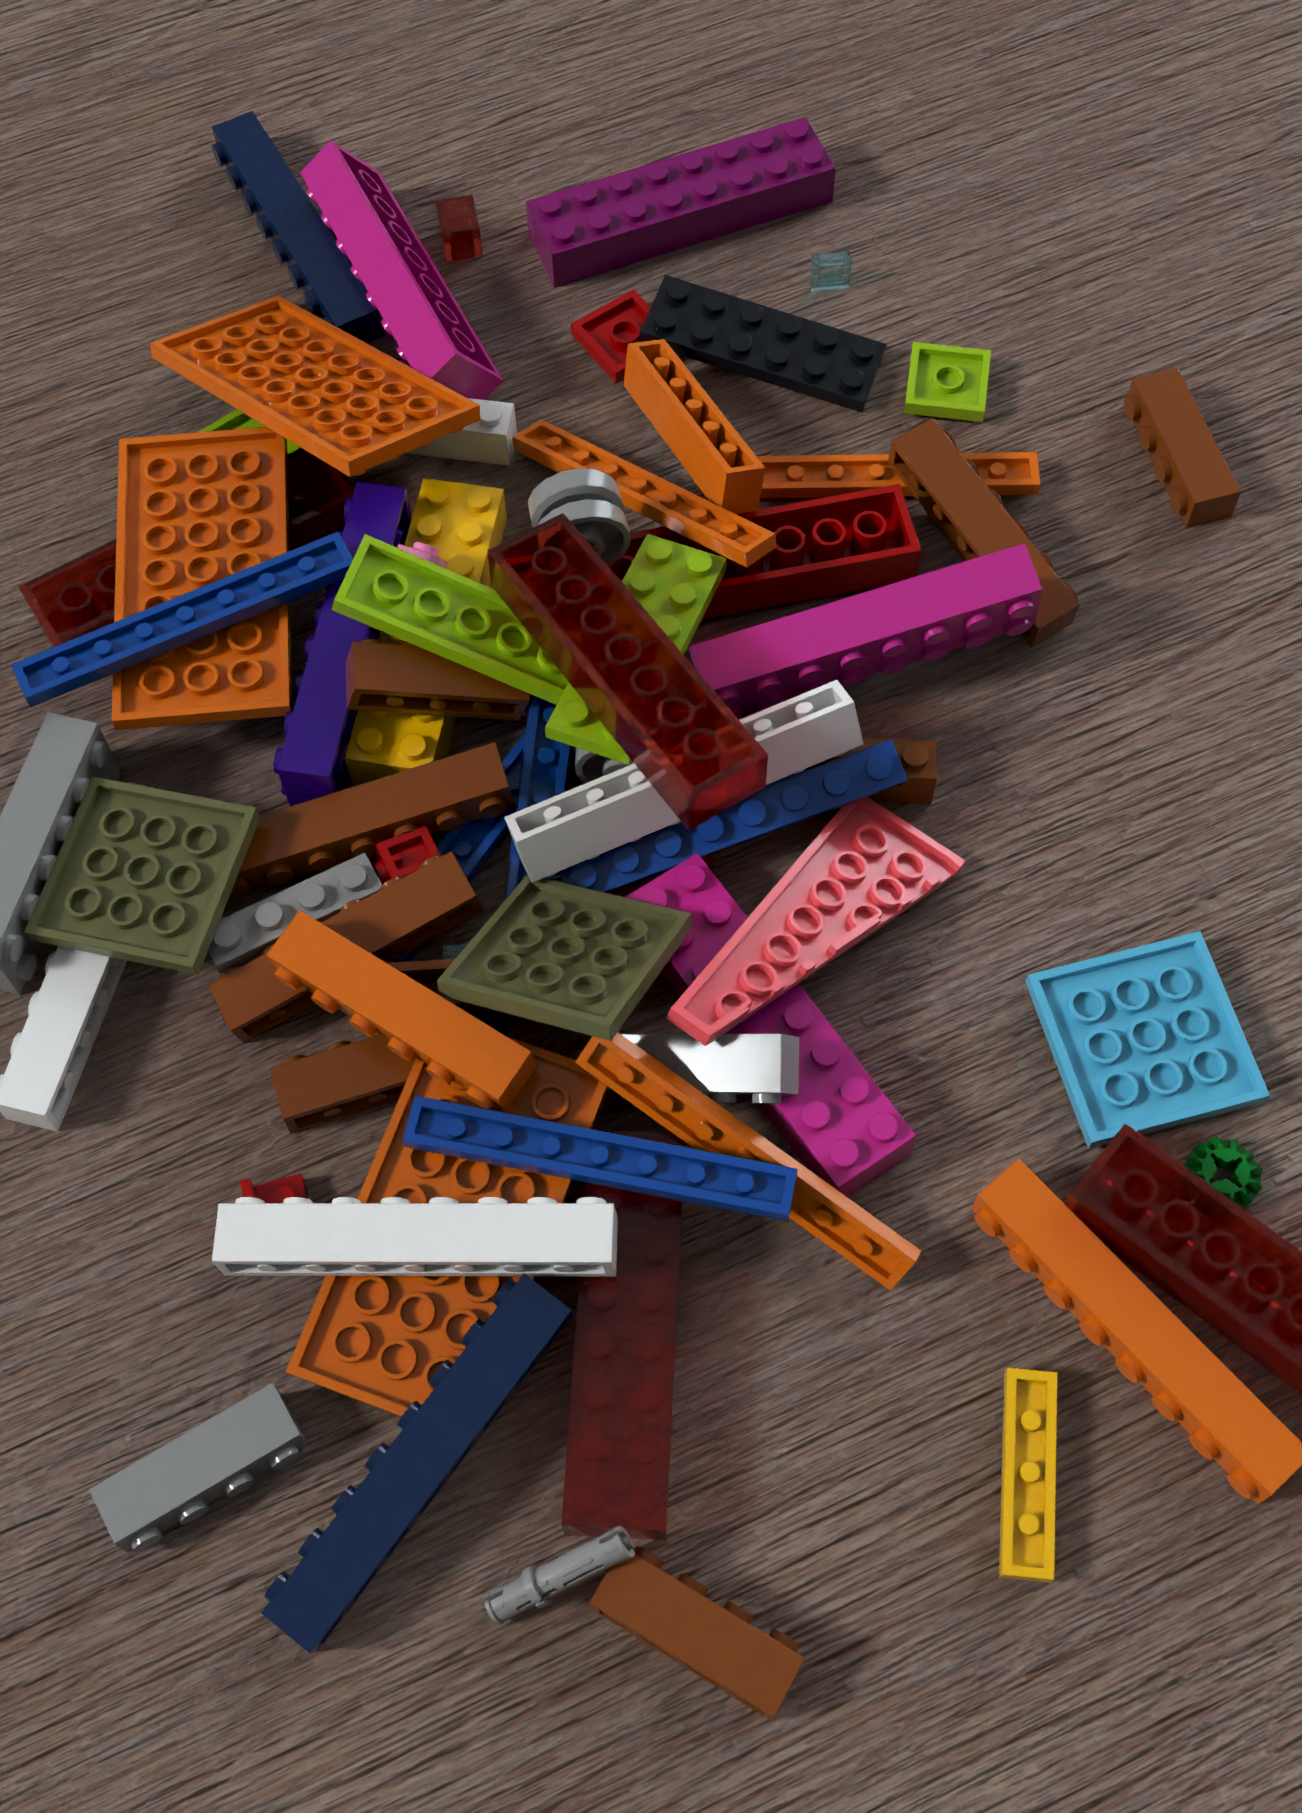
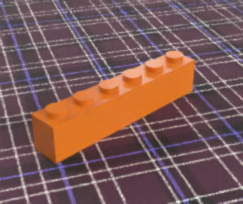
[624,339,765,515]
[266,910,538,1113]

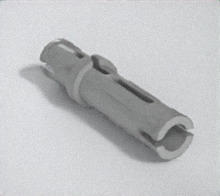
[484,1525,635,1625]

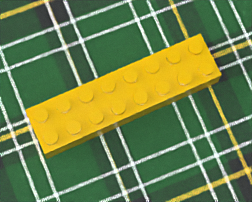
[344,478,507,785]

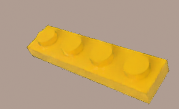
[999,1368,1058,1583]

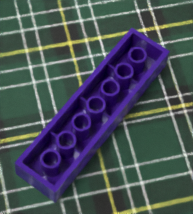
[273,482,412,806]

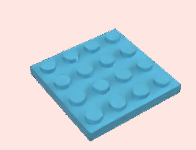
[1025,931,1270,1149]

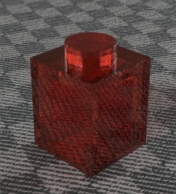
[435,195,483,261]

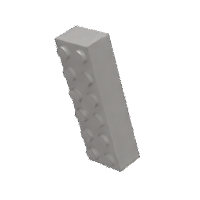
[0,712,120,995]

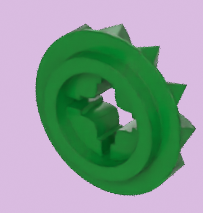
[1184,1136,1263,1212]

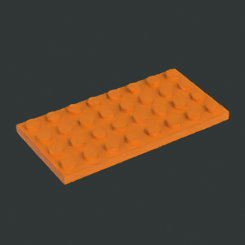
[150,296,480,477]
[112,427,292,730]
[286,1036,609,1417]

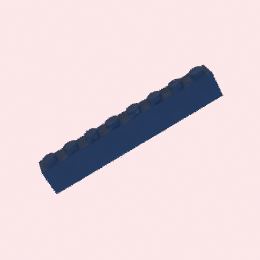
[211,111,385,343]
[262,1273,573,1654]

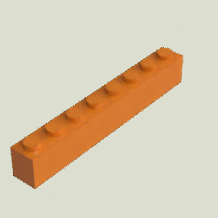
[971,1158,1302,1505]

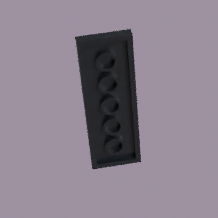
[639,275,886,413]

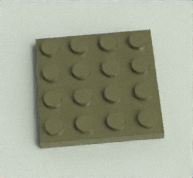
[24,777,261,975]
[437,874,692,1041]

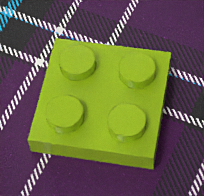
[904,342,991,422]

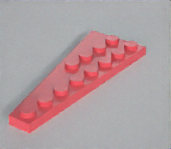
[666,797,966,1046]

